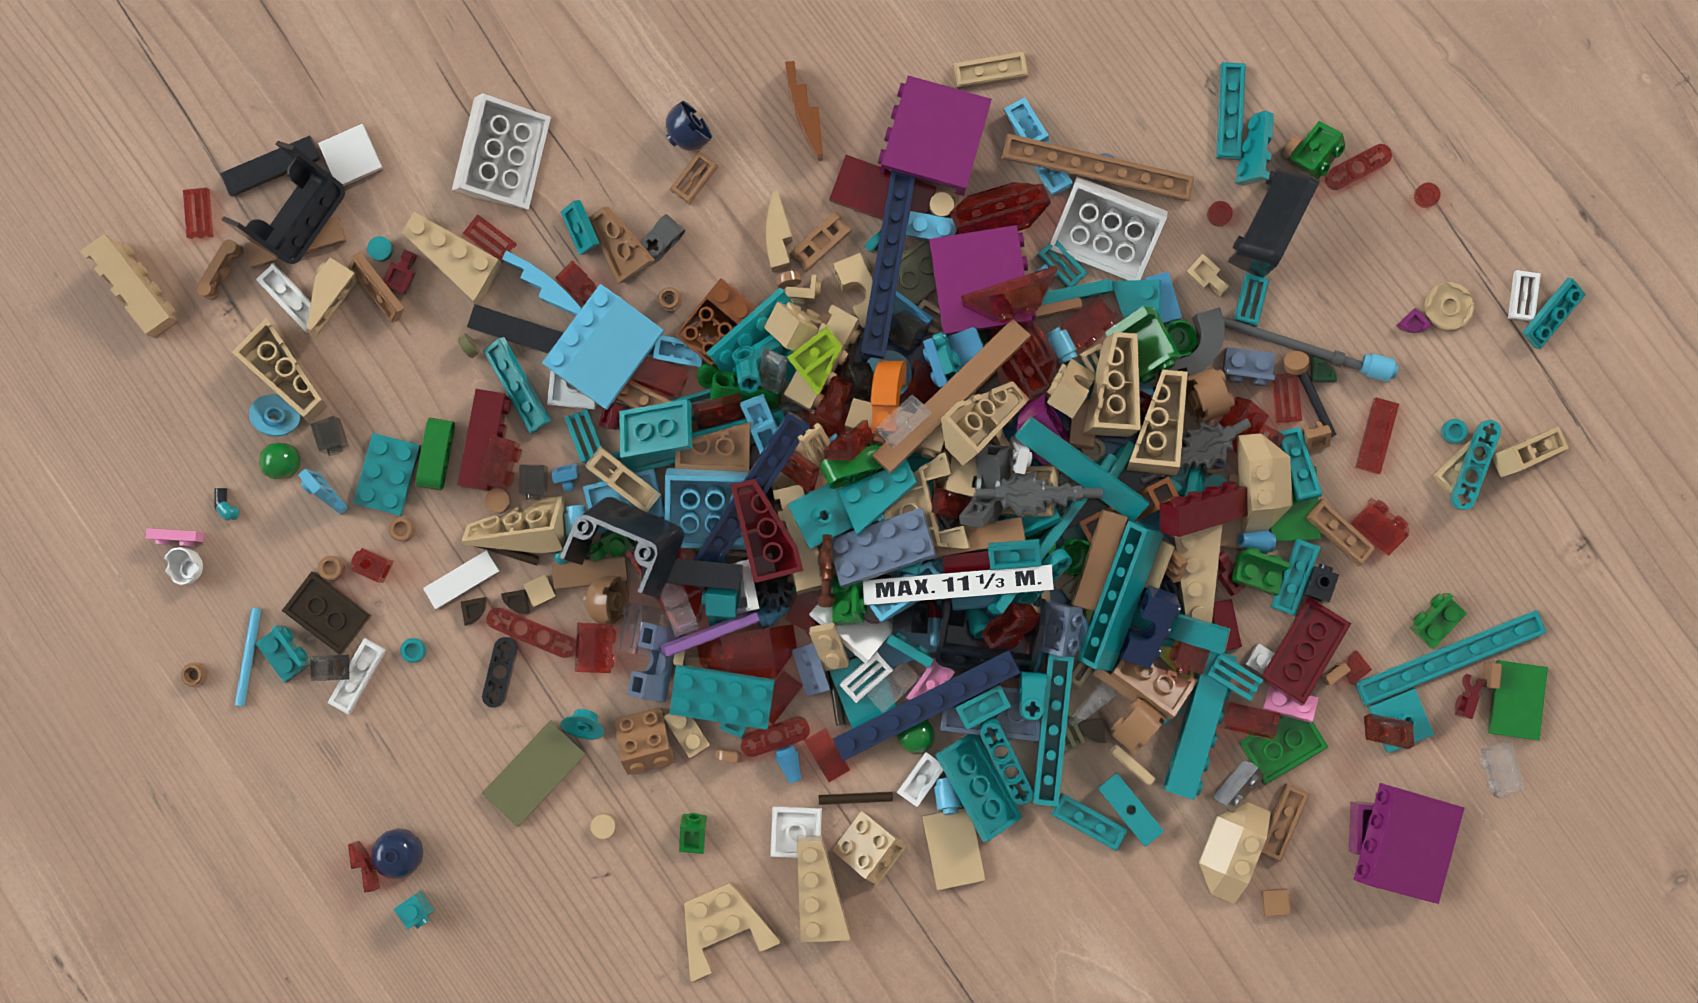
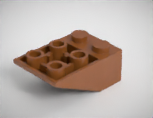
[675,278,757,366]

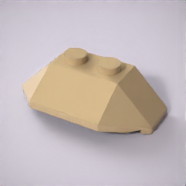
[1236,434,1293,533]
[1198,802,1271,904]

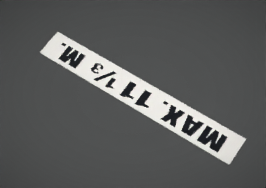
[863,565,1054,605]

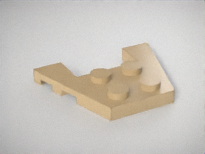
[884,452,971,549]
[684,882,781,982]

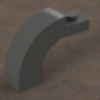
[1158,307,1225,377]
[959,444,1010,528]

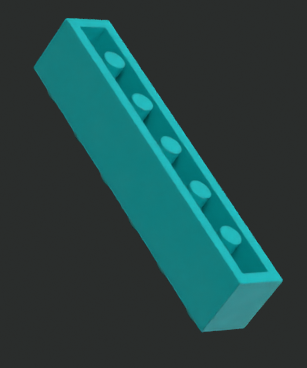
[1077,521,1164,671]
[1162,649,1239,800]
[1033,653,1074,807]

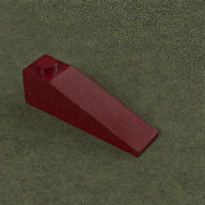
[731,479,803,583]

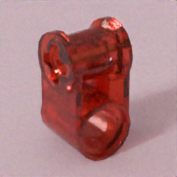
[555,261,597,304]

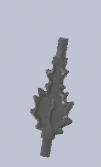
[1139,418,1251,486]
[975,472,1103,517]

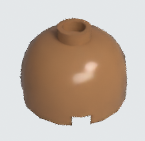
[583,576,629,626]

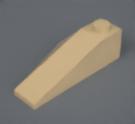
[941,381,1029,466]

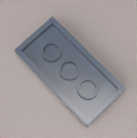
[832,508,937,588]
[940,680,1042,741]

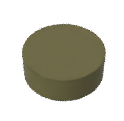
[458,333,480,358]

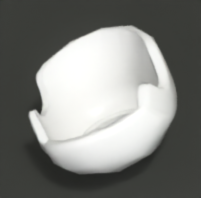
[164,547,203,586]

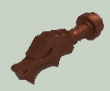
[817,534,835,607]

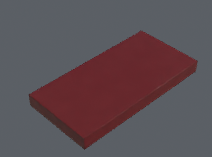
[829,155,937,225]
[1260,597,1352,706]

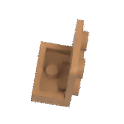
[614,708,675,775]

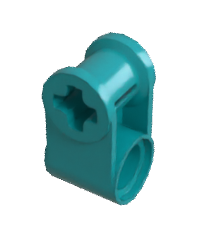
[1018,672,1047,720]

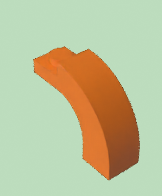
[871,360,908,432]

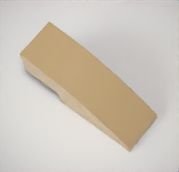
[766,190,793,272]
[585,446,661,512]

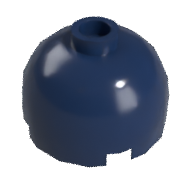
[666,100,712,151]
[371,828,423,879]

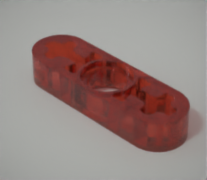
[1325,144,1392,190]
[740,716,810,757]

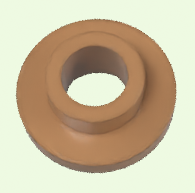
[657,287,682,312]
[181,662,207,687]

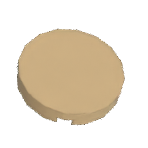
[1424,282,1475,331]

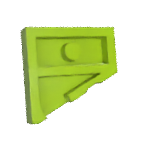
[787,326,843,395]

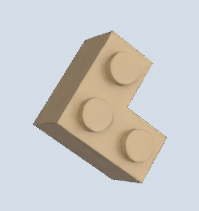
[764,302,823,351]

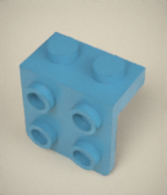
[923,327,983,388]

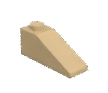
[307,258,358,338]
[1492,426,1569,477]

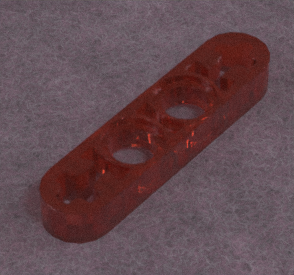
[486,608,578,658]

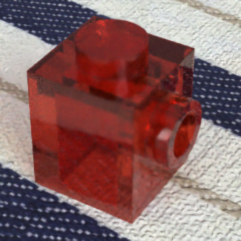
[351,548,394,583]
[1169,641,1210,676]

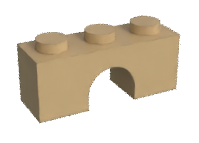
[833,253,873,335]
[1047,359,1096,419]

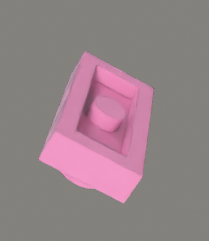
[146,529,204,546]
[906,658,955,700]
[1263,686,1318,723]

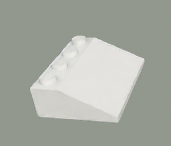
[452,93,551,210]
[1050,176,1168,280]

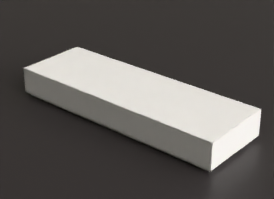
[256,263,311,333]
[423,550,500,609]
[327,638,387,715]

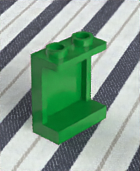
[1105,306,1181,384]

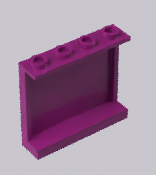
[878,75,992,196]
[929,225,1036,337]
[1353,783,1464,904]

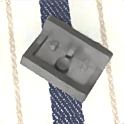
[1214,760,1264,813]

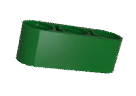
[710,371,783,410]
[416,417,455,491]
[820,443,885,489]

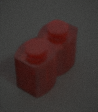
[982,603,1040,649]

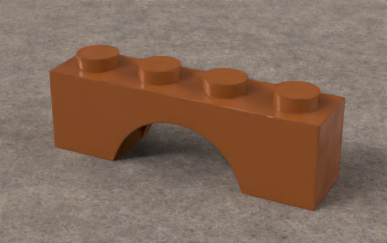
[1079,476,1179,544]

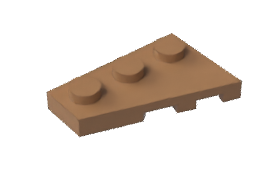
[589,206,655,283]
[675,422,751,472]
[1110,658,1198,720]

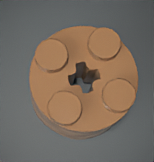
[1185,368,1235,423]
[1111,697,1167,755]

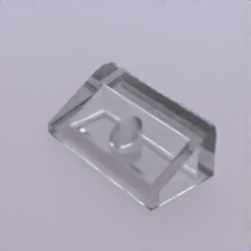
[875,395,932,447]

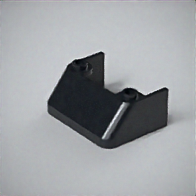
[221,141,345,264]
[1227,168,1320,278]
[560,497,684,598]
[936,598,1046,678]

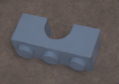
[627,622,680,702]

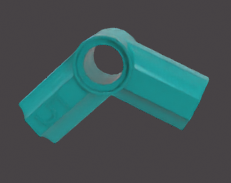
[732,335,783,393]

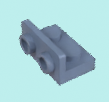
[1223,347,1275,386]
[1039,601,1083,657]
[792,643,830,696]

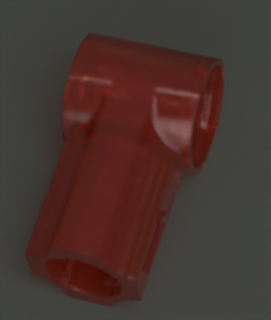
[814,376,853,429]

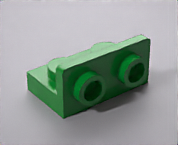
[1290,121,1345,179]
[1231,548,1291,596]
[832,576,867,626]
[1410,593,1467,649]

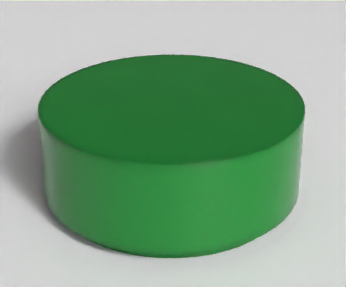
[696,363,720,389]

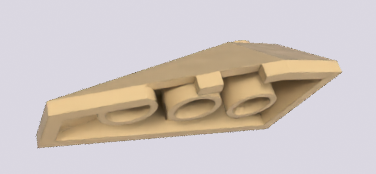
[461,496,567,553]

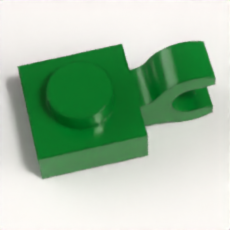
[589,530,635,562]

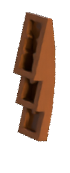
[785,61,823,161]

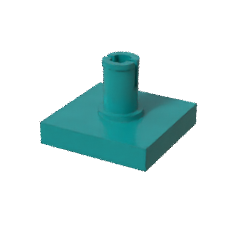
[787,483,853,549]
[1367,688,1434,753]

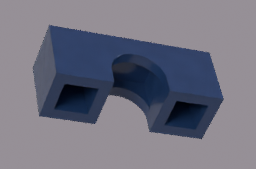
[1120,585,1181,669]

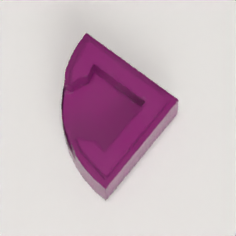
[1396,308,1432,333]

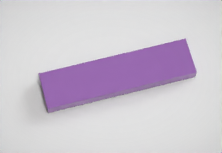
[660,611,759,657]

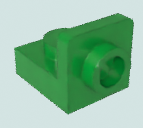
[679,813,707,854]

